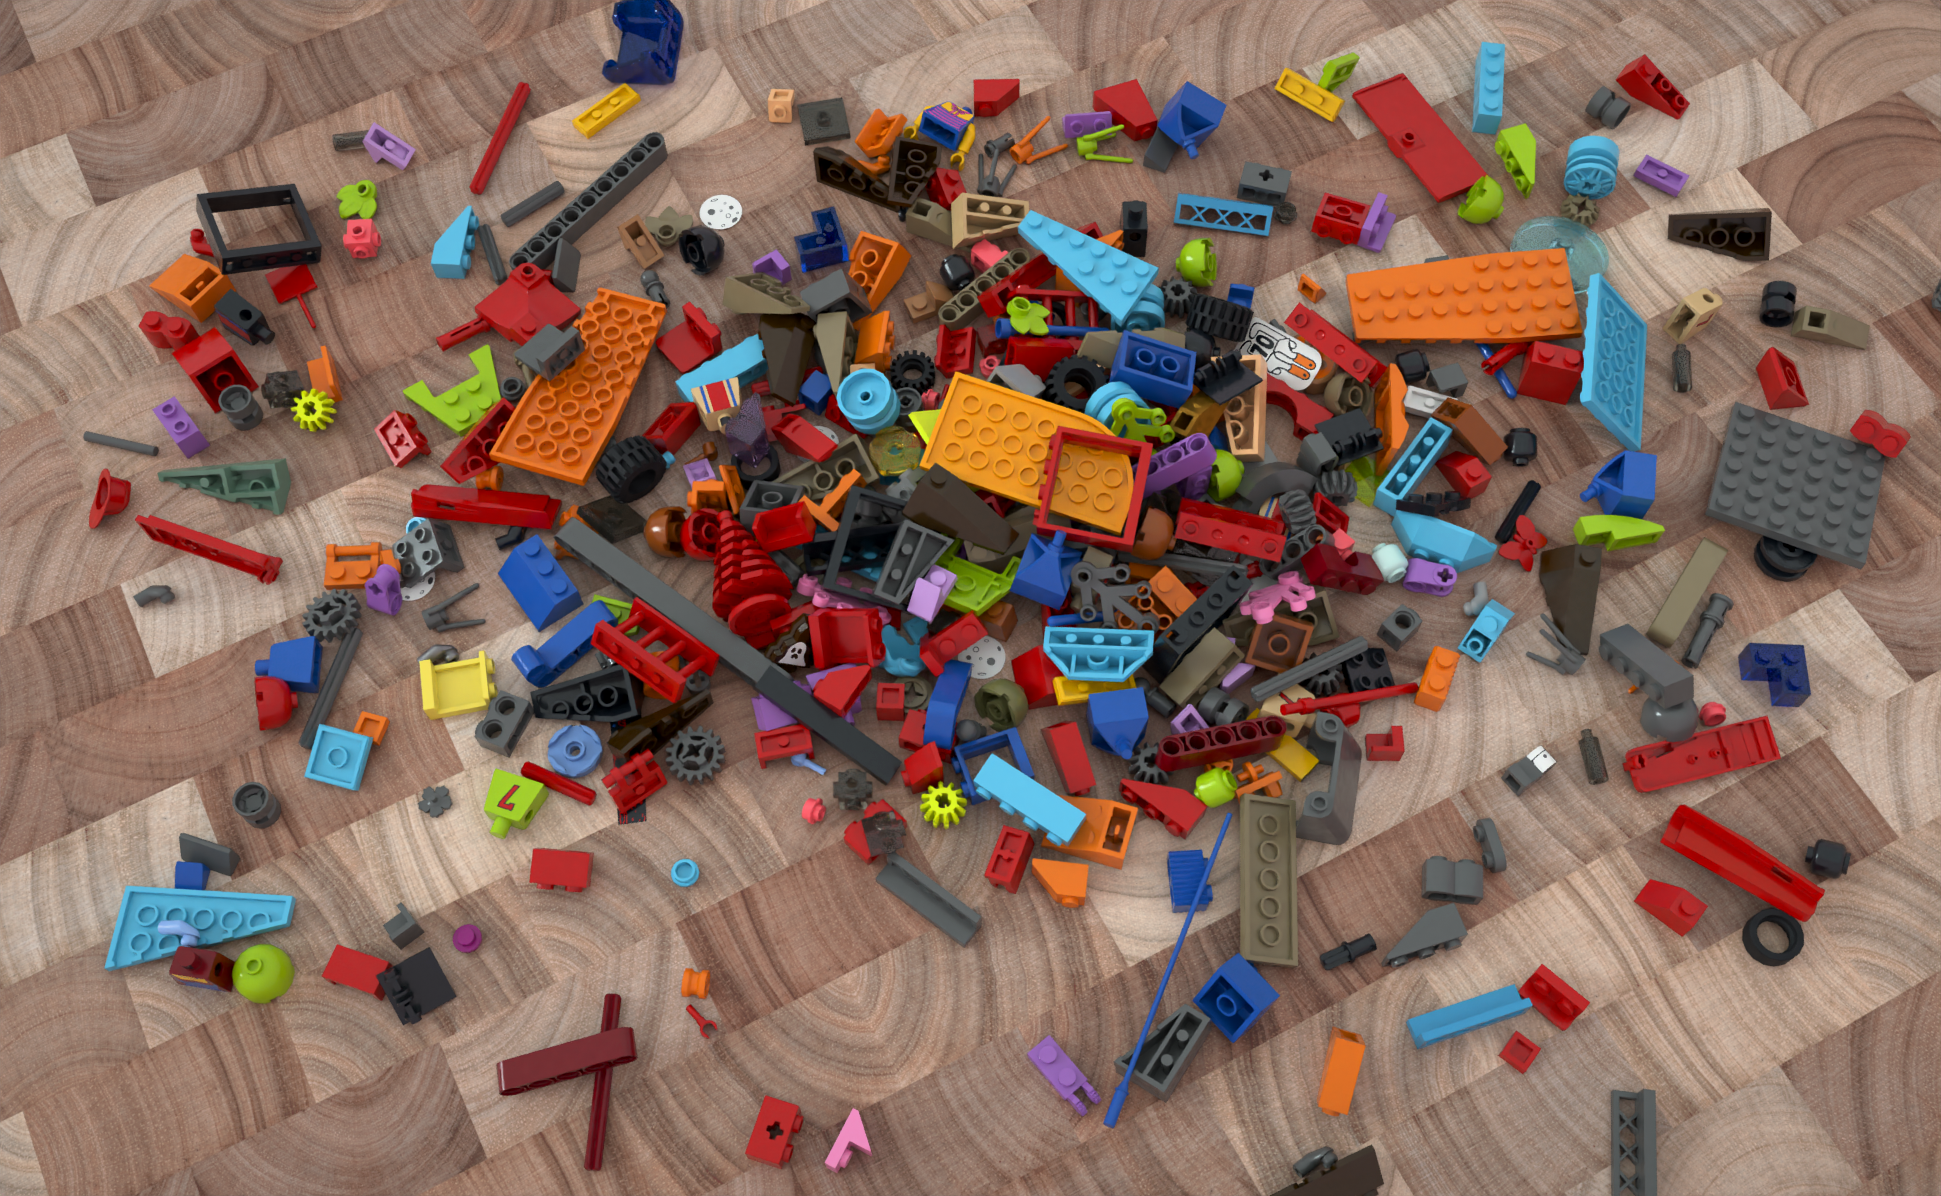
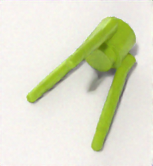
[1076,124,1133,163]

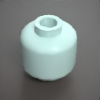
[1372,543,1408,583]

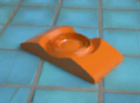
[1374,363,1409,476]

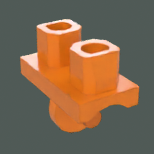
[1233,761,1283,804]

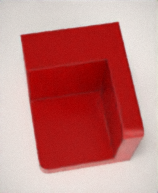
[876,683,905,721]
[1365,726,1405,761]

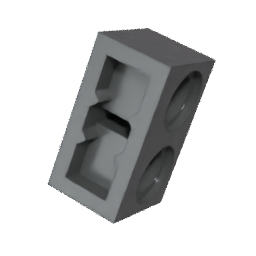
[474,690,534,758]

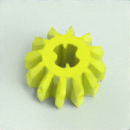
[290,389,337,432]
[920,781,967,829]

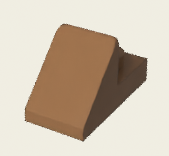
[617,214,665,269]
[904,281,954,324]

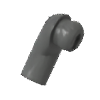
[133,585,175,607]
[1293,1146,1338,1178]

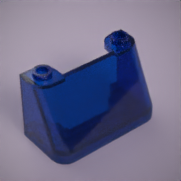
[602,0,684,85]

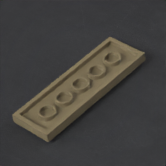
[1240,793,1298,968]

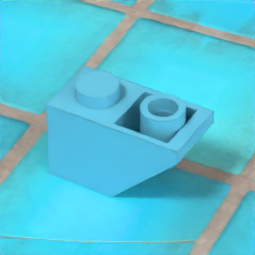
[1458,599,1515,663]

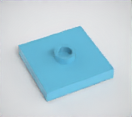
[304,724,373,791]

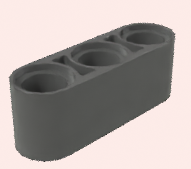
[1259,525,1335,581]

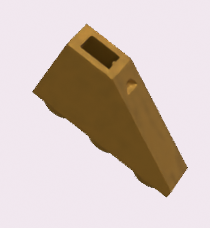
[1169,390,1231,440]

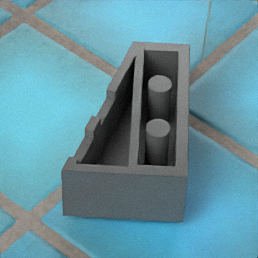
[871,519,955,606]
[1113,1004,1212,1103]

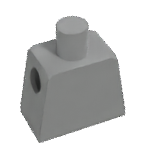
[987,364,1046,399]

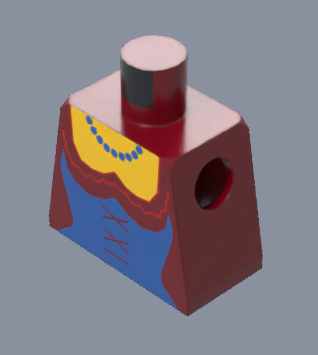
[169,946,235,993]

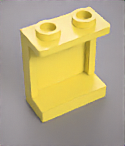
[419,650,498,720]

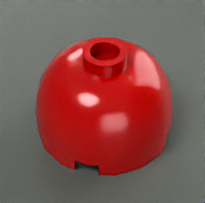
[679,508,720,562]
[254,676,298,731]

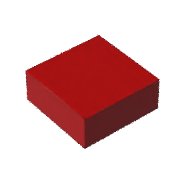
[1498,1030,1541,1074]

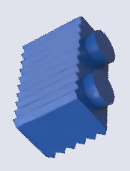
[1166,849,1213,913]

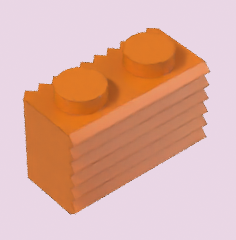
[1414,646,1460,712]

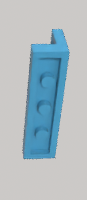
[1174,193,1273,236]
[1406,984,1533,1050]

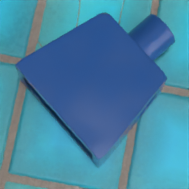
[255,636,323,693]

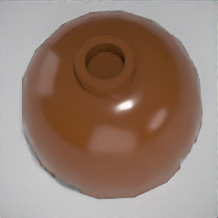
[643,506,687,558]
[1130,506,1177,560]

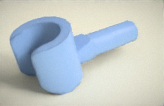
[791,753,826,775]

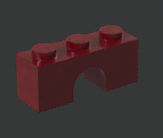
[1300,543,1384,595]

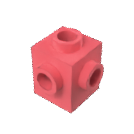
[343,219,381,258]

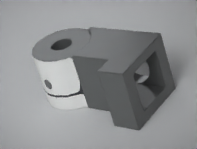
[1501,745,1557,796]

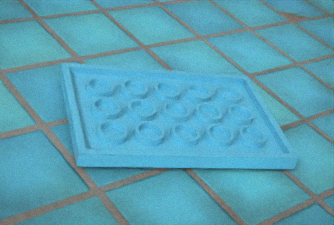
[1580,273,1647,451]

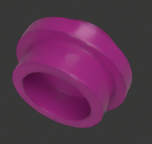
[453,924,482,953]

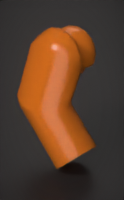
[858,155,891,176]

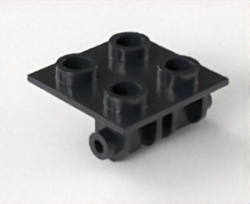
[1193,350,1263,405]
[1314,408,1384,466]
[1339,648,1398,703]
[376,947,457,1025]

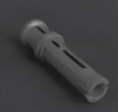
[1681,593,1734,669]

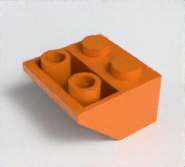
[854,311,895,377]

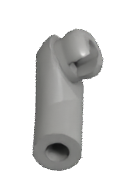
[1463,582,1489,616]

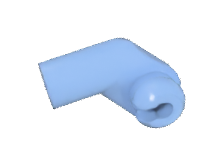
[158,920,200,948]

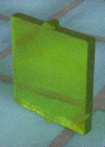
[1345,456,1390,507]

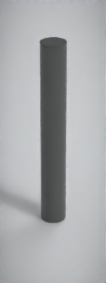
[83,431,159,456]

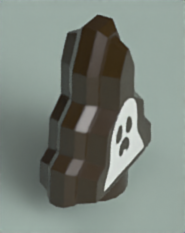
[764,613,814,673]

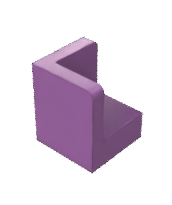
[752,249,792,286]

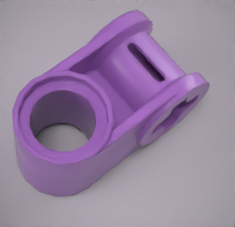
[1403,558,1457,597]
[365,564,403,616]

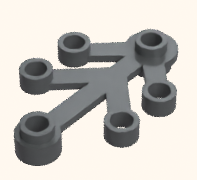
[1071,561,1160,634]

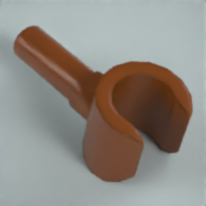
[684,441,718,465]

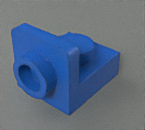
[1227,284,1255,309]

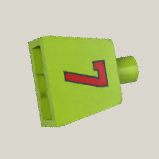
[484,768,549,839]

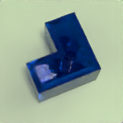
[794,206,849,273]
[1738,643,1811,707]

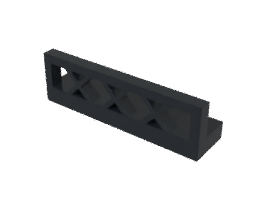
[802,522,901,577]

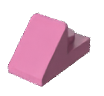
[825,1108,872,1173]

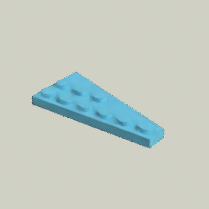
[1018,210,1159,326]
[104,886,296,971]

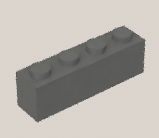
[1599,624,1694,709]

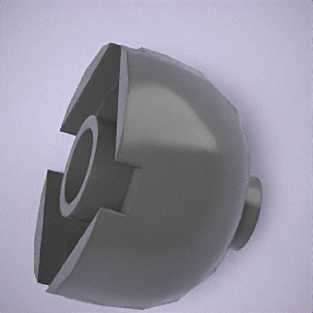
[1640,697,1699,742]

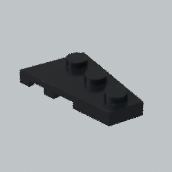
[1396,491,1471,517]

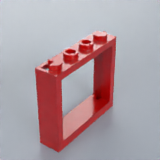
[1032,426,1153,553]

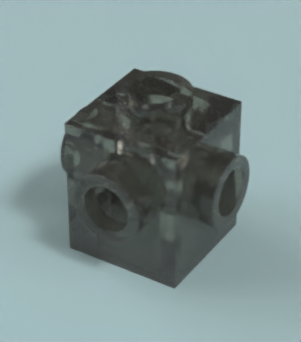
[261,370,304,409]
[833,769,873,811]
[861,810,906,857]

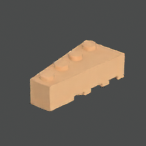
[1211,354,1267,462]

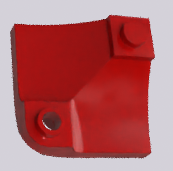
[475,263,581,347]

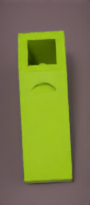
[1495,123,1536,199]

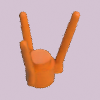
[1009,116,1068,165]

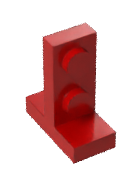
[920,610,988,677]

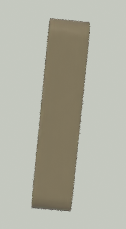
[938,248,1031,331]
[1646,537,1728,648]

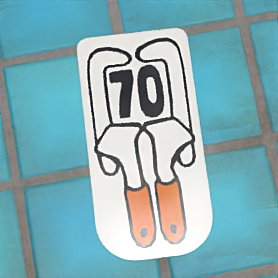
[1234,317,1322,390]

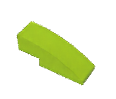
[1573,515,1665,552]

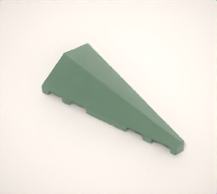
[157,458,291,515]

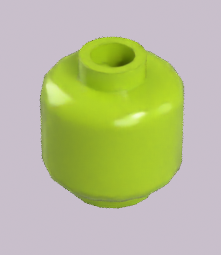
[1194,767,1237,808]

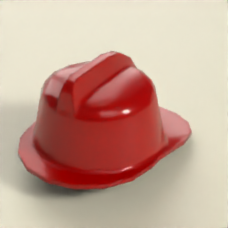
[89,468,131,529]

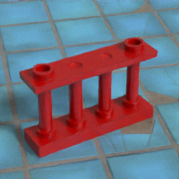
[1007,285,1099,355]
[1284,302,1388,388]
[1175,497,1287,562]
[590,597,720,703]

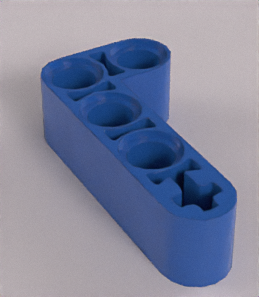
[511,600,619,688]
[923,659,973,750]

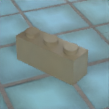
[1159,627,1245,709]

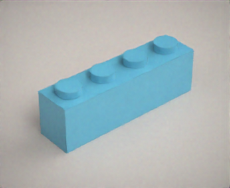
[1472,42,1505,135]
[675,334,769,402]
[1373,417,1453,517]
[973,753,1086,847]

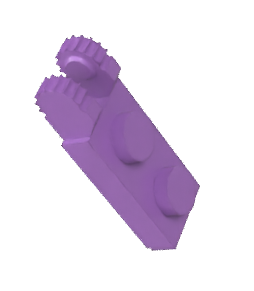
[1027,1035,1101,1116]

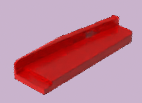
[411,484,562,529]
[135,515,283,585]
[1622,716,1781,793]
[1660,804,1825,922]

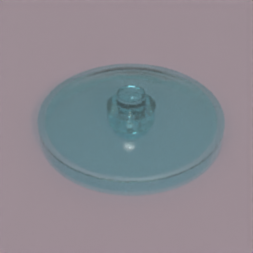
[1510,216,1609,294]

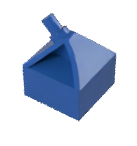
[1157,81,1227,159]
[1580,450,1657,519]
[1010,530,1082,610]
[1086,687,1149,759]
[1192,953,1280,1043]

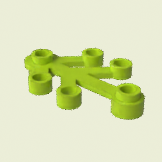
[1110,398,1175,461]

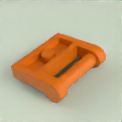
[324,542,382,590]

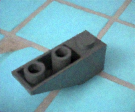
[1381,903,1468,968]

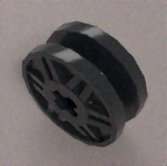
[1754,535,1818,582]

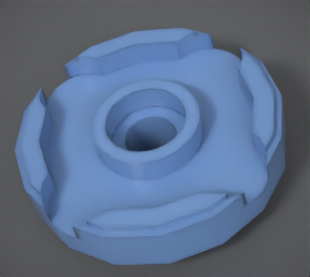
[547,725,603,778]

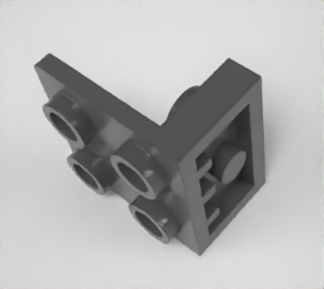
[514,324,585,381]
[392,518,465,588]

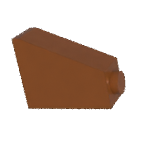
[1431,397,1508,465]

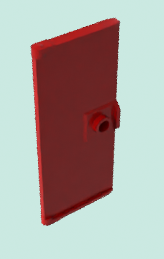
[1352,73,1489,203]

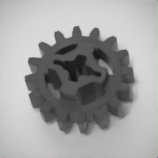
[302,589,362,643]
[666,726,726,785]

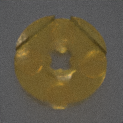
[869,426,921,476]

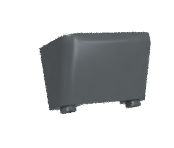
[1296,711,1362,845]

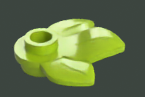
[336,180,377,219]
[1007,297,1050,335]

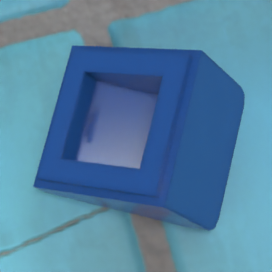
[175,861,210,890]

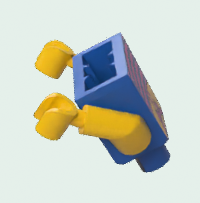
[903,101,976,171]

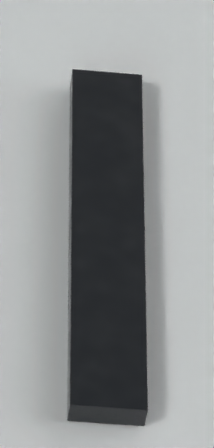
[753,665,902,786]

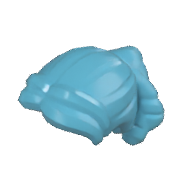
[878,625,927,677]

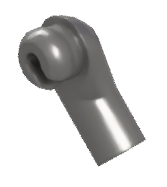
[417,644,459,664]

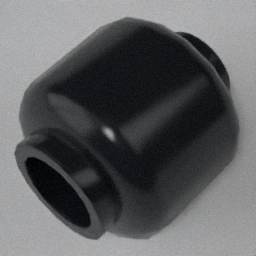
[939,254,975,291]
[1395,349,1430,385]
[1503,428,1537,467]
[1805,839,1851,879]

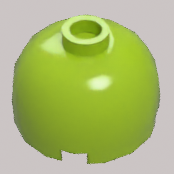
[1457,175,1504,224]
[1176,238,1217,287]
[1207,449,1245,502]
[232,944,295,1004]

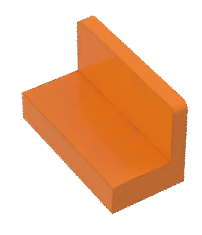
[307,345,343,402]

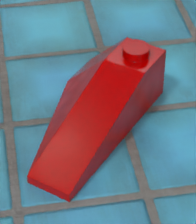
[440,397,516,484]

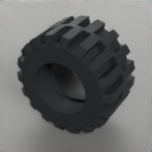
[1185,294,1254,342]
[1042,355,1110,414]
[596,435,667,504]

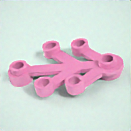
[1239,571,1316,624]
[796,574,891,627]

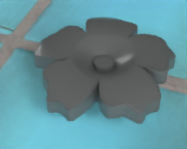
[418,785,453,818]

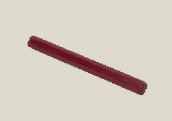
[584,993,621,1171]

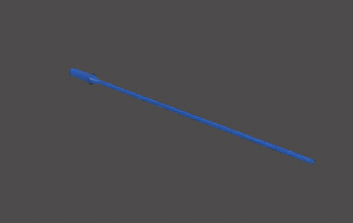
[1103,813,1232,1128]

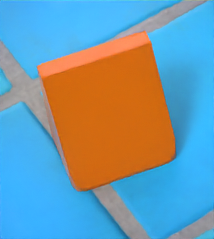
[1297,273,1326,304]

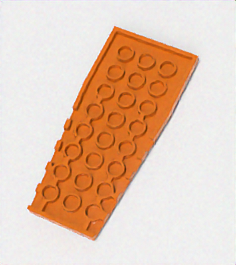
[1345,248,1583,343]
[489,287,667,486]

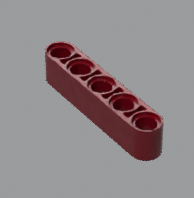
[1155,716,1287,772]
[496,1027,638,1096]

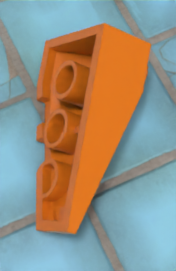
[848,231,912,331]

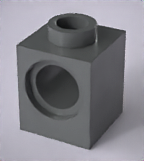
[1377,604,1423,652]

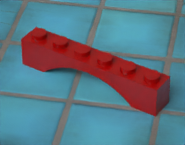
[976,222,1103,318]

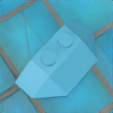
[1391,510,1497,573]
[1043,626,1154,682]

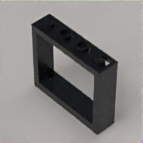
[196,184,322,275]
[821,485,942,615]
[1142,565,1253,685]

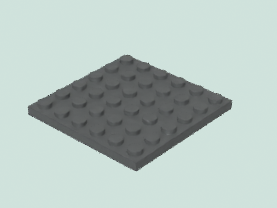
[1705,402,1886,570]

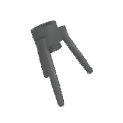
[977,149,1017,197]
[422,583,486,633]
[1526,613,1586,675]

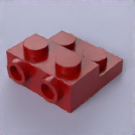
[1311,192,1371,245]

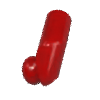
[190,229,215,258]

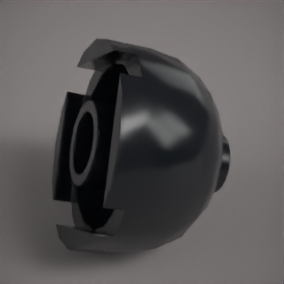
[679,225,725,276]
[1185,327,1221,374]

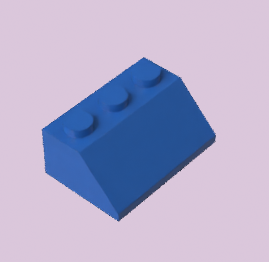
[1109,330,1196,409]
[498,534,584,632]

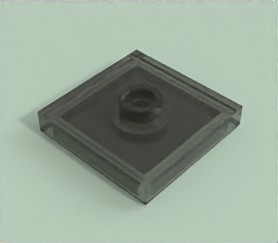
[797,97,851,146]
[576,495,647,544]

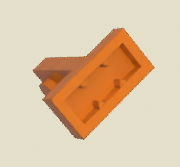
[797,469,867,532]

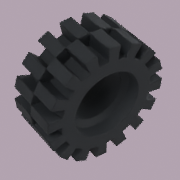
[890,350,935,396]

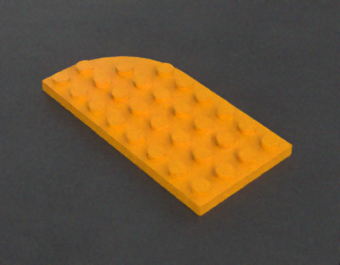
[919,372,1134,536]

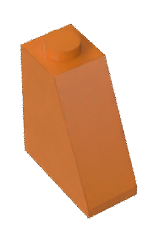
[1317,1027,1366,1116]

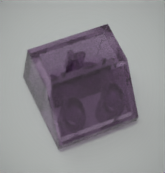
[725,392,770,468]

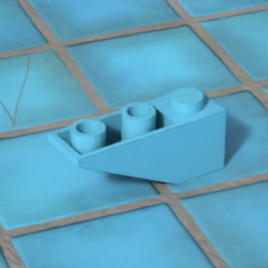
[431,206,479,279]

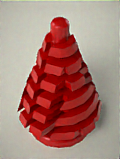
[712,510,794,636]

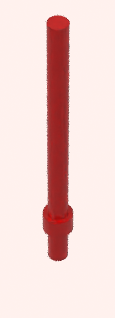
[1280,682,1419,716]

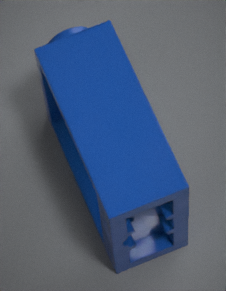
[951,727,1035,805]

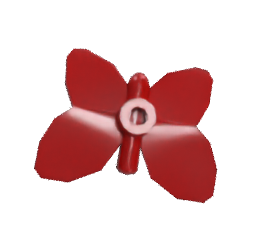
[1498,515,1547,572]

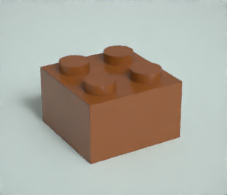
[1244,611,1314,673]

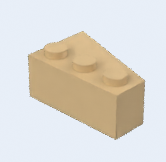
[951,193,1029,249]

